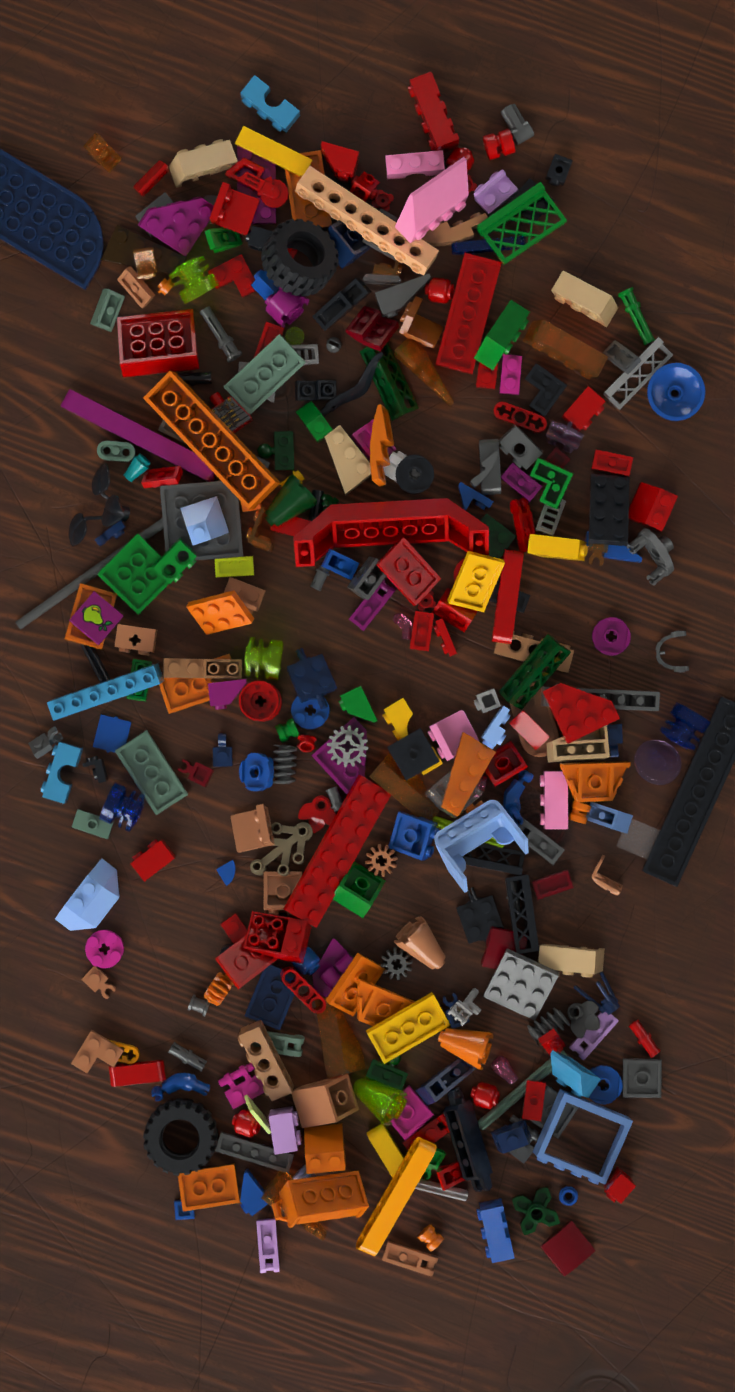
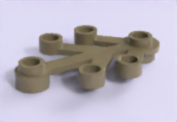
[250,822,313,876]

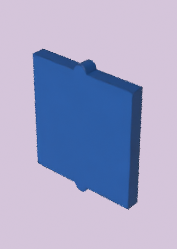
[93,714,132,753]

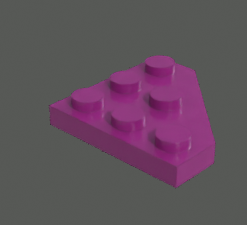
[138,197,214,257]
[312,717,367,794]

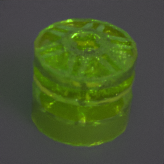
[169,255,219,304]
[244,637,283,680]

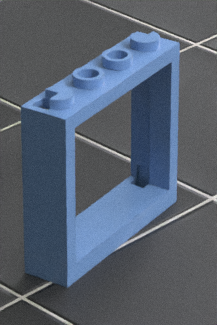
[533,1089,633,1185]

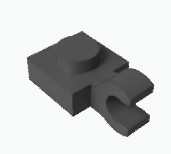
[29,727,63,759]

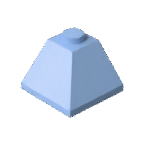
[180,496,229,545]

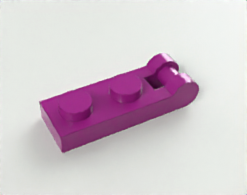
[349,579,396,631]

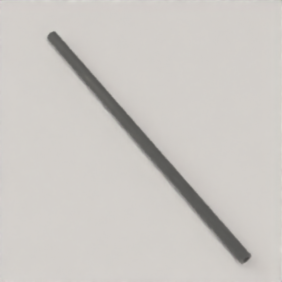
[15,478,221,629]

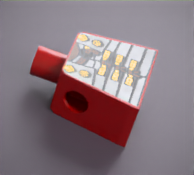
[209,392,253,433]

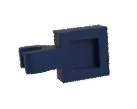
[607,724,623,758]
[213,733,233,767]

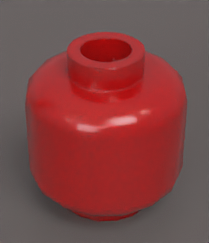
[446,147,474,173]
[425,277,454,303]
[470,1082,500,1109]
[232,1109,261,1137]

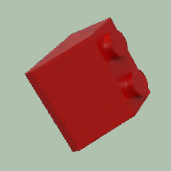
[321,141,359,183]
[629,482,678,533]

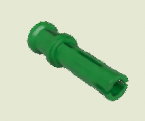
[617,287,655,345]

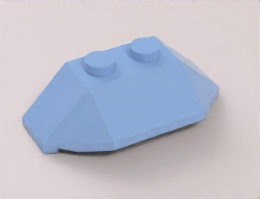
[55,858,120,931]

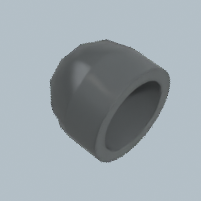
[326,337,342,353]

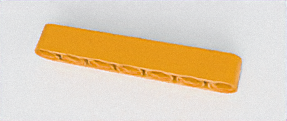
[356,1137,437,1256]

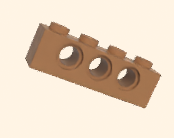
[493,631,574,673]
[238,1020,294,1101]

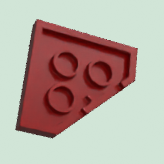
[542,683,620,744]

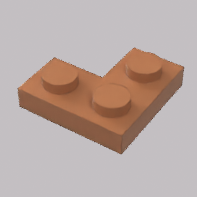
[71,1030,124,1073]

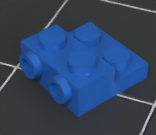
[389,811,439,861]

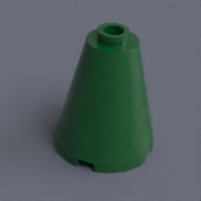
[264,474,318,527]

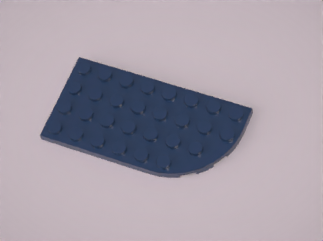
[0,149,104,291]

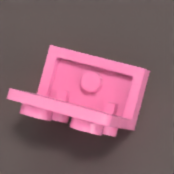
[428,710,479,761]

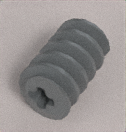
[273,745,297,784]
[527,1007,571,1046]

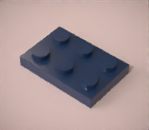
[245,964,295,1030]

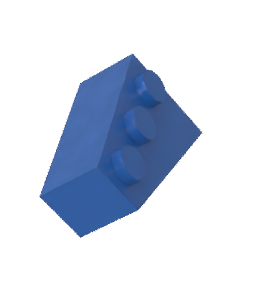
[476,1198,514,1263]

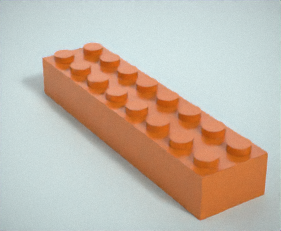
[143,371,281,510]

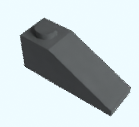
[375,274,431,319]

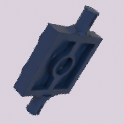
[287,648,337,710]

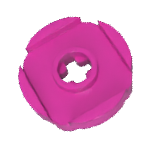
[85,929,124,968]

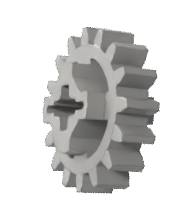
[327,725,368,767]

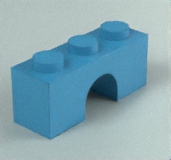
[240,75,300,133]
[41,742,83,804]

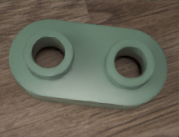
[97,441,136,462]

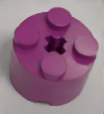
[265,287,309,328]

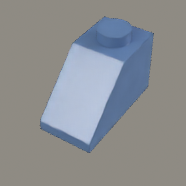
[586,802,633,833]

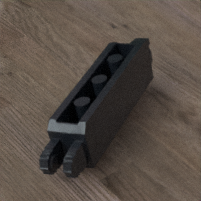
[444,1087,493,1192]

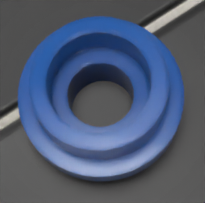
[559,1186,578,1206]

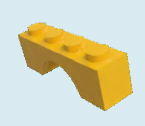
[382,698,443,775]

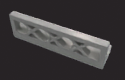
[603,337,673,410]

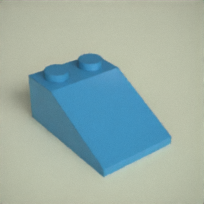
[550,1050,601,1098]

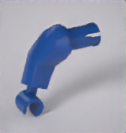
[503,770,534,826]
[152,1073,210,1101]

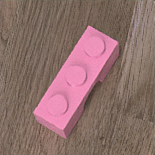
[385,150,445,180]

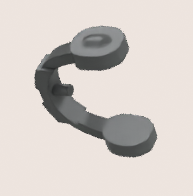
[655,630,689,673]

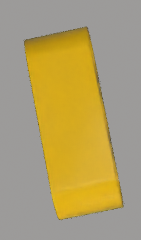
[366,1123,404,1178]

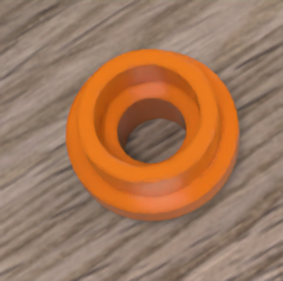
[157,278,175,296]

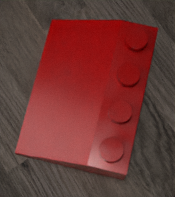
[117,309,199,377]

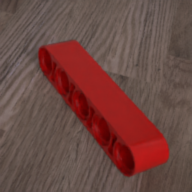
[492,549,524,644]

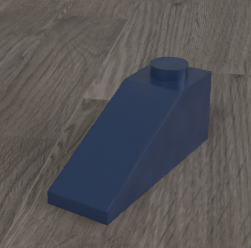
[416,1057,476,1105]

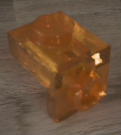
[133,247,157,280]

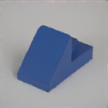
[458,482,494,511]
[321,549,359,580]

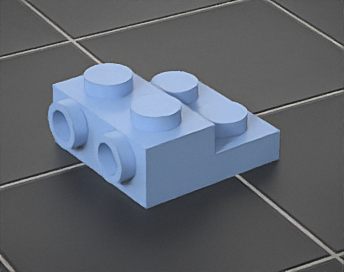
[481,706,511,749]

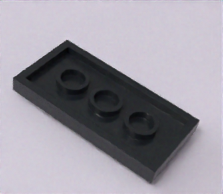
[588,474,630,546]

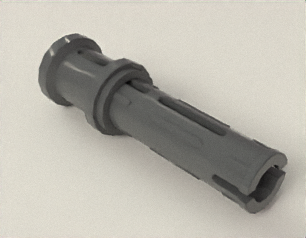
[200,306,243,363]

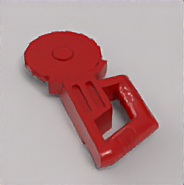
[225,157,289,208]

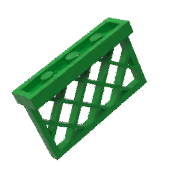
[477,182,567,265]

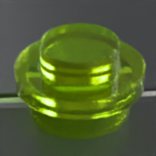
[285,327,305,345]

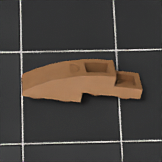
[422,212,488,246]
[163,658,242,679]

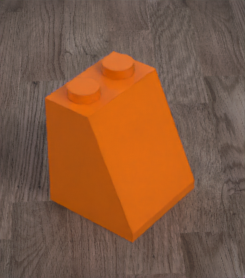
[304,1123,346,1174]

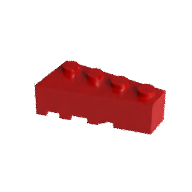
[407,72,459,153]

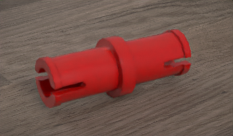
[628,1019,661,1058]

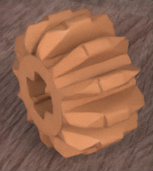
[365,844,398,877]

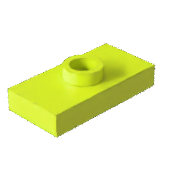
[215,556,254,578]

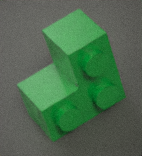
[530,458,574,509]

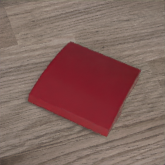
[345,306,399,352]
[481,926,528,969]
[540,1221,596,1276]

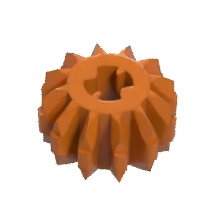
[204,972,233,1006]

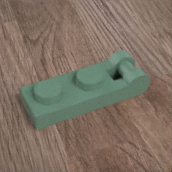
[252,1031,305,1057]

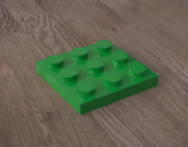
[97,533,175,614]

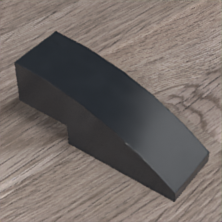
[312,277,372,331]

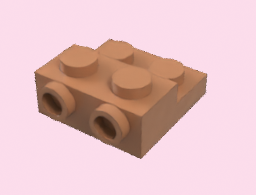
[264,871,302,916]

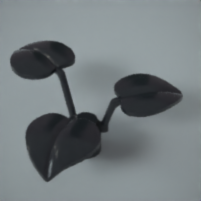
[69,463,130,547]

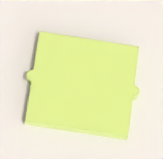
[244,1095,271,1134]

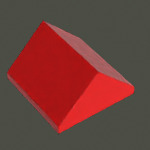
[485,741,528,787]

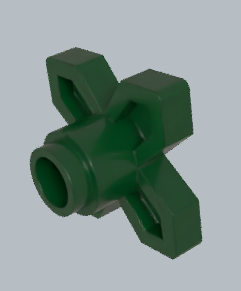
[512,1186,560,1235]

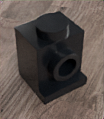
[546,154,573,186]

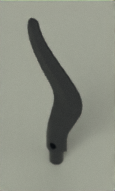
[320,352,383,417]

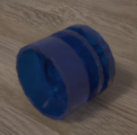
[659,702,711,751]
[99,782,146,832]

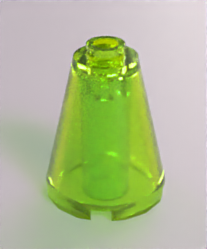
[353,1078,407,1126]

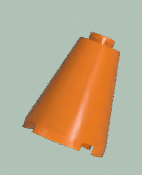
[438,1028,493,1070]

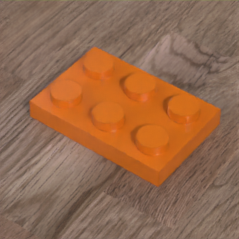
[64,583,117,649]
[186,590,254,635]
[325,953,385,1016]
[178,1163,240,1211]

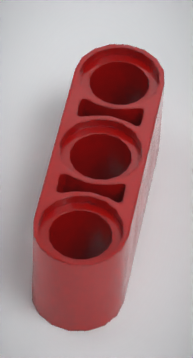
[280,966,326,1014]
[109,1060,166,1087]

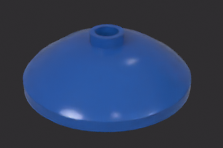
[647,363,705,421]

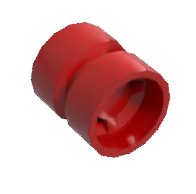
[483,128,516,161]

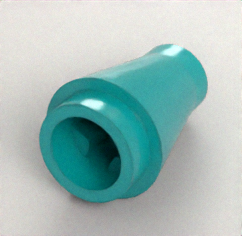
[124,453,151,482]

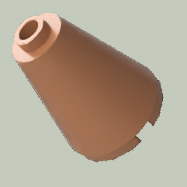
[394,916,446,969]

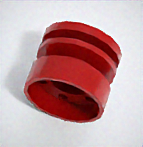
[239,681,282,722]

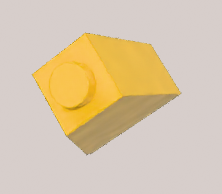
[528,534,588,561]

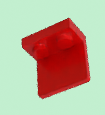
[210,182,260,236]

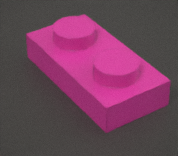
[500,354,522,395]

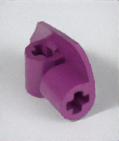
[312,938,354,997]

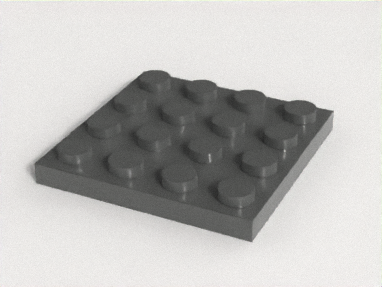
[160,481,243,560]

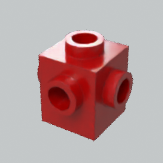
[349,171,380,203]

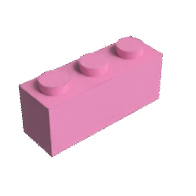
[540,771,568,829]

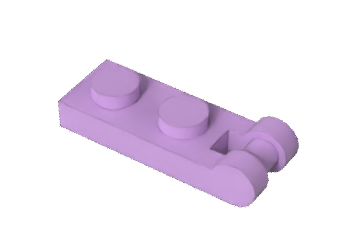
[569,1012,619,1060]
[256,1218,280,1273]

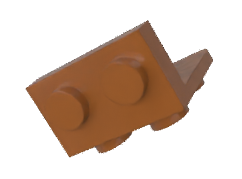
[399,296,443,348]

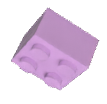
[269,1106,302,1155]

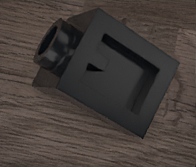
[82,756,108,783]

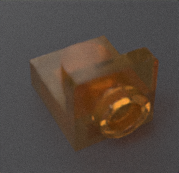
[373,260,403,281]

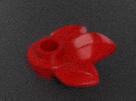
[298,795,336,833]

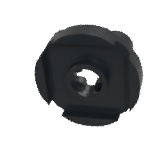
[395,455,434,494]

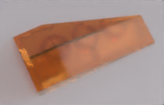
[369,752,440,820]

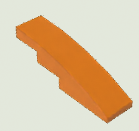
[370,404,394,487]

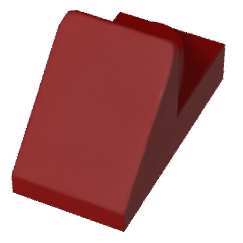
[437,1160,465,1191]

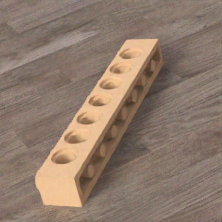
[295,166,439,276]

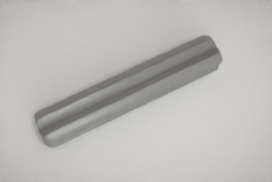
[415,1179,468,1201]

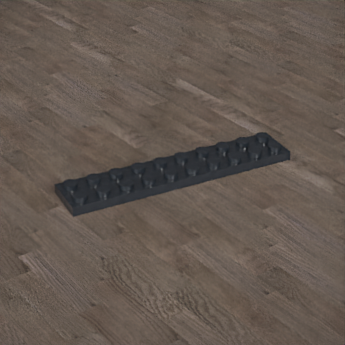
[642,696,735,887]

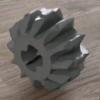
[381,947,413,980]

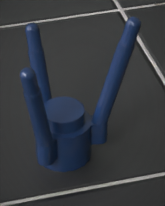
[574,972,620,1015]

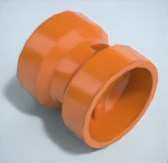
[568,801,591,824]
[417,1224,444,1252]

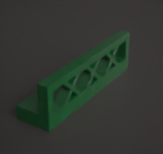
[360,342,419,421]
[499,634,571,710]

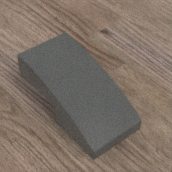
[470,451,498,488]

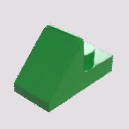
[205,228,242,253]

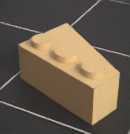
[169,139,237,188]
[551,271,618,328]
[325,425,371,496]
[546,725,610,762]
[538,944,605,977]

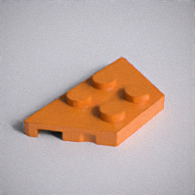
[560,761,631,802]
[357,978,416,1026]

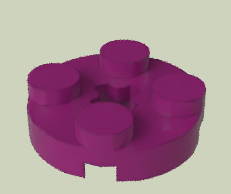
[592,617,631,656]

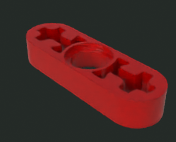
[493,402,547,433]

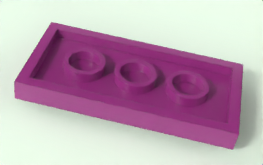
[237,146,276,224]

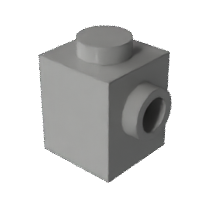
[473,688,501,713]

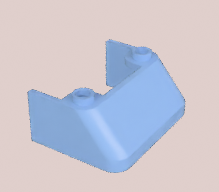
[434,800,529,893]

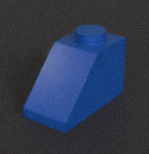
[240,1168,271,1216]

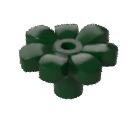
[321,494,339,512]

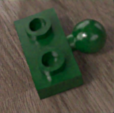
[257,431,294,471]
[365,1055,408,1092]

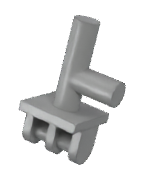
[447,988,482,1026]

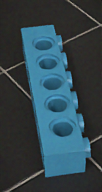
[47,663,165,721]

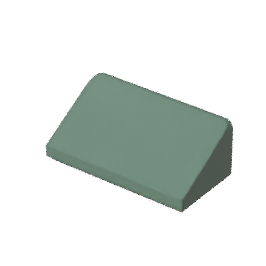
[90,288,125,332]

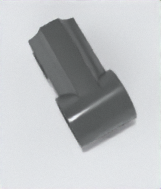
[500,103,534,145]

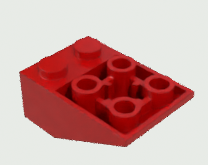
[243,911,312,964]

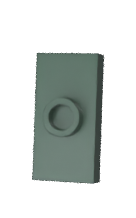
[72,809,114,839]

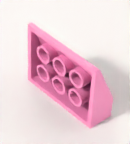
[395,157,469,243]

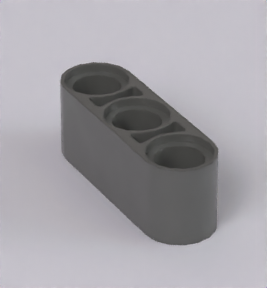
[479,439,501,495]

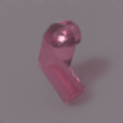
[393,613,412,640]

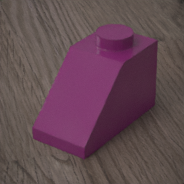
[208,679,248,710]

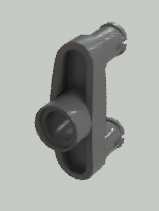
[627,528,674,585]

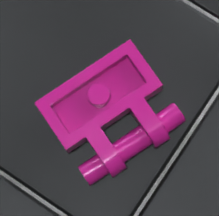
[218,1063,264,1109]

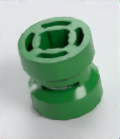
[275,718,300,743]

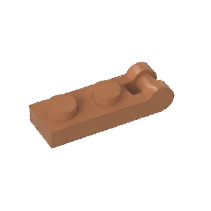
[382,1241,439,1276]

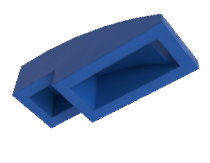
[585,531,642,563]

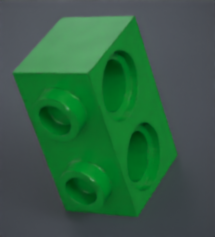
[153,538,197,584]

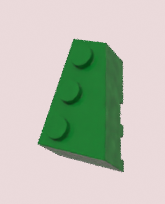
[474,300,530,370]

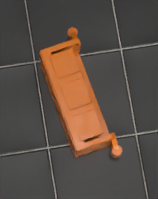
[271,1171,369,1228]

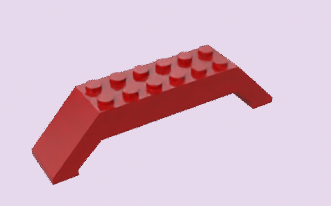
[293,498,489,567]

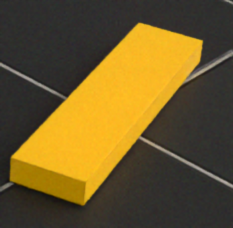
[235,126,313,177]

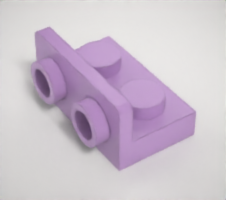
[474,169,519,216]

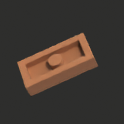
[117,266,155,308]

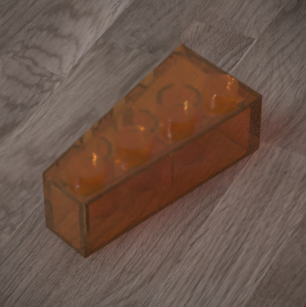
[522,320,608,379]

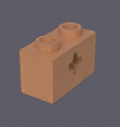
[114,624,158,656]

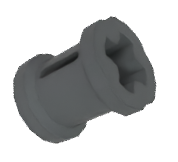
[187,994,210,1017]

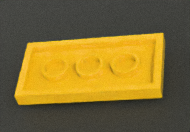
[366,992,450,1064]

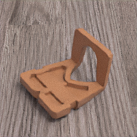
[592,855,623,896]

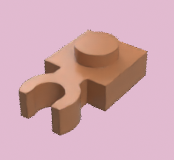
[81,966,116,999]

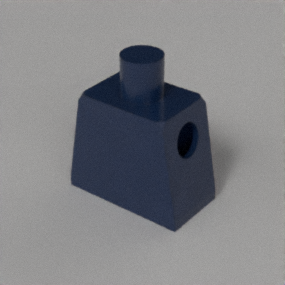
[491,1119,532,1153]

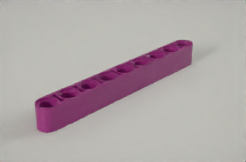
[61,389,216,482]

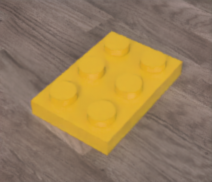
[447,551,505,612]

